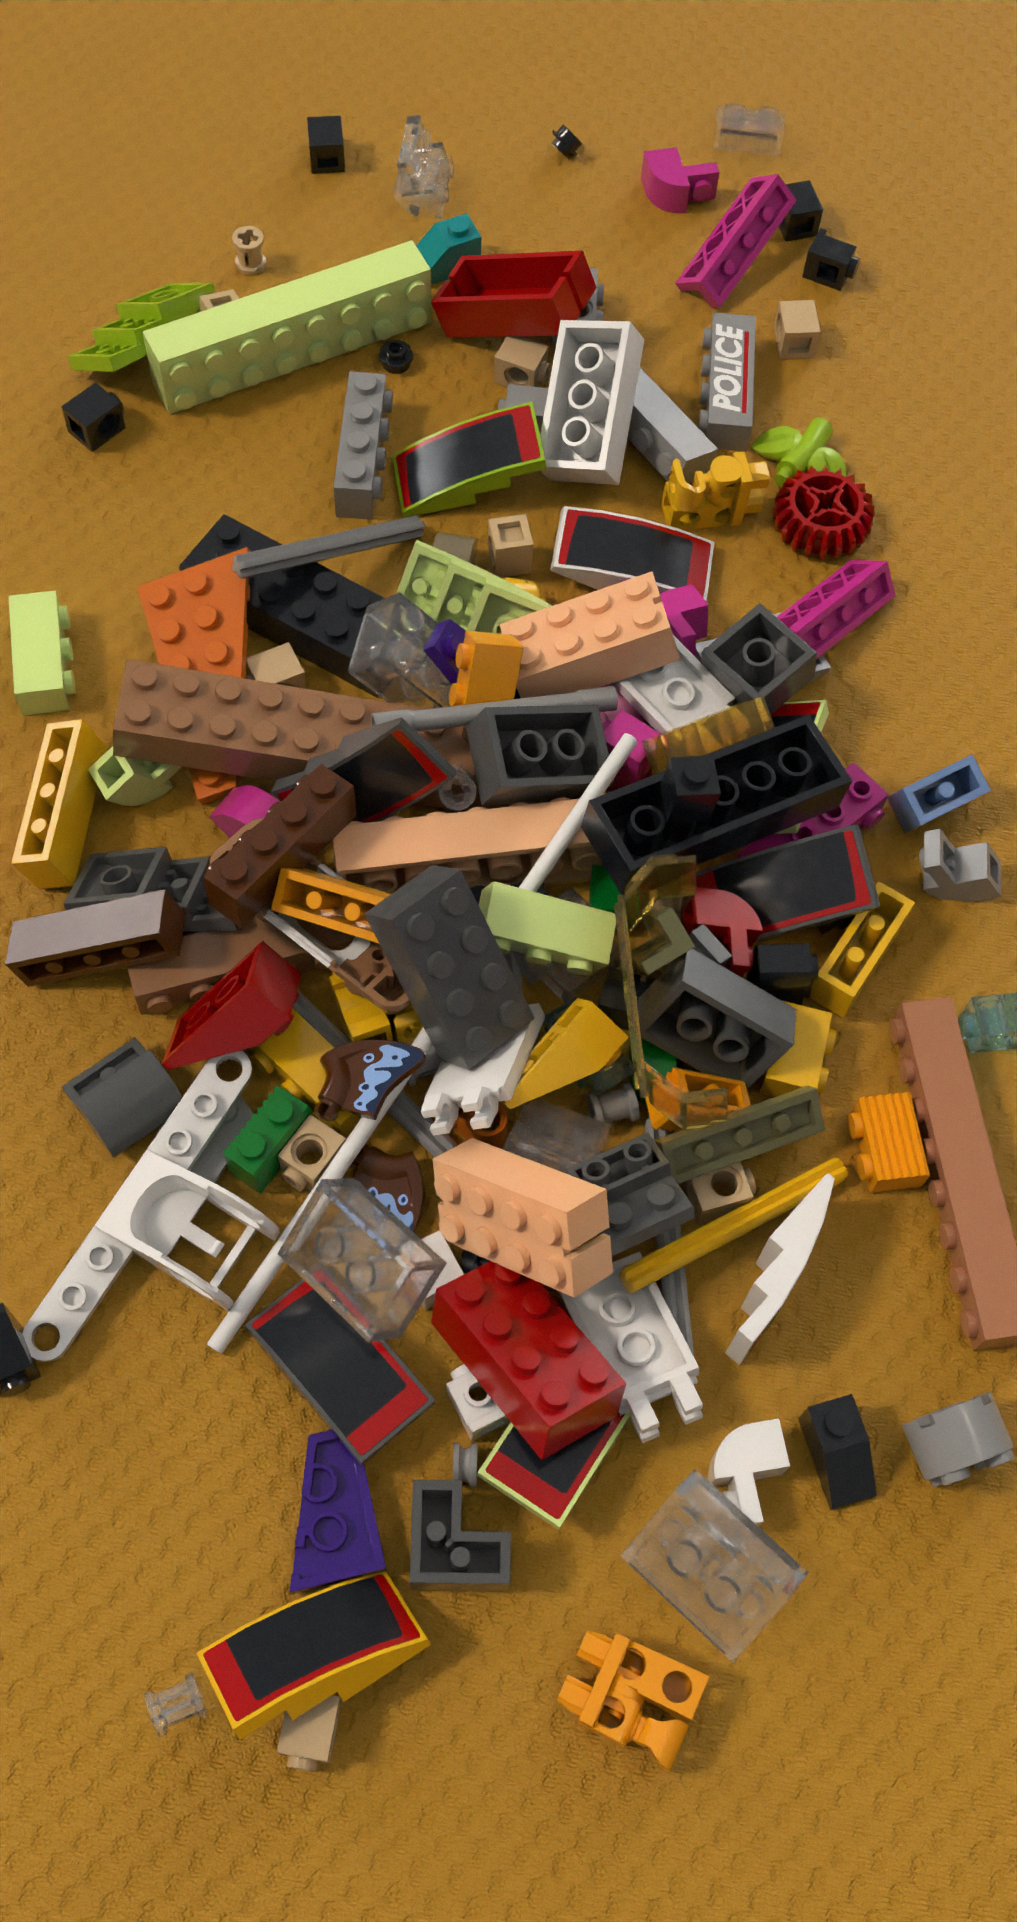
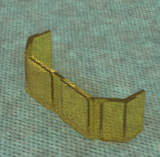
[614,854,728,1130]

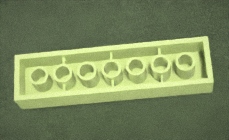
[143,240,431,415]

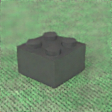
[701,603,817,726]

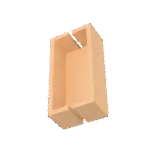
[499,571,681,698]
[432,1138,613,1298]

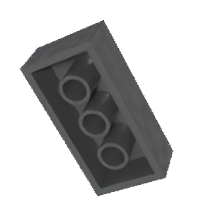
[364,865,535,1070]

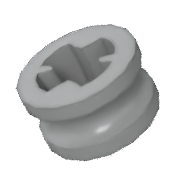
[453,1442,477,1487]

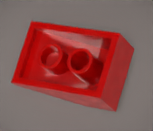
[161,941,302,1070]

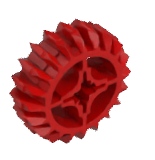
[772,465,875,561]

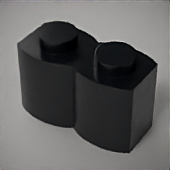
[745,944,819,1005]

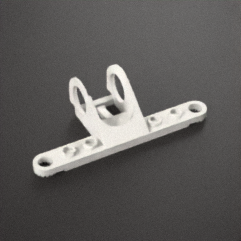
[22,1050,280,1362]

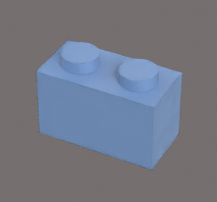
[887,754,991,833]

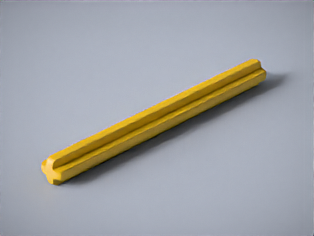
[619,1158,848,1293]

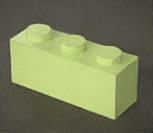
[8,590,76,716]
[479,881,618,975]

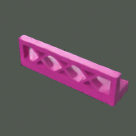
[675,174,797,308]
[777,560,896,659]

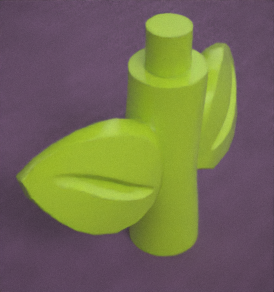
[752,417,846,487]

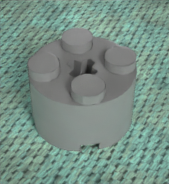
[902,1391,1015,1487]

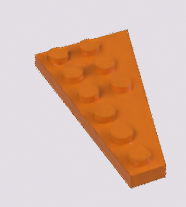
[137,547,251,805]

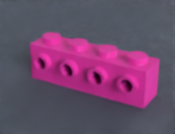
[737,762,889,858]

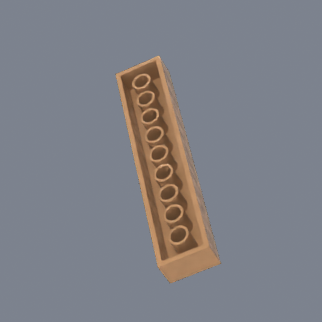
[113,659,511,811]

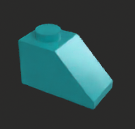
[416,213,482,285]

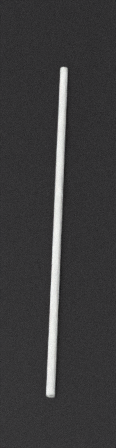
[207,733,638,1354]

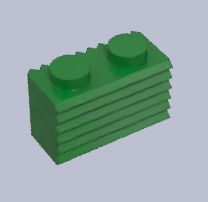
[223,1086,313,1193]

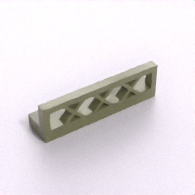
[624,904,695,975]
[654,1086,825,1184]

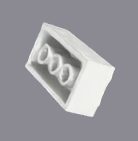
[540,320,645,485]

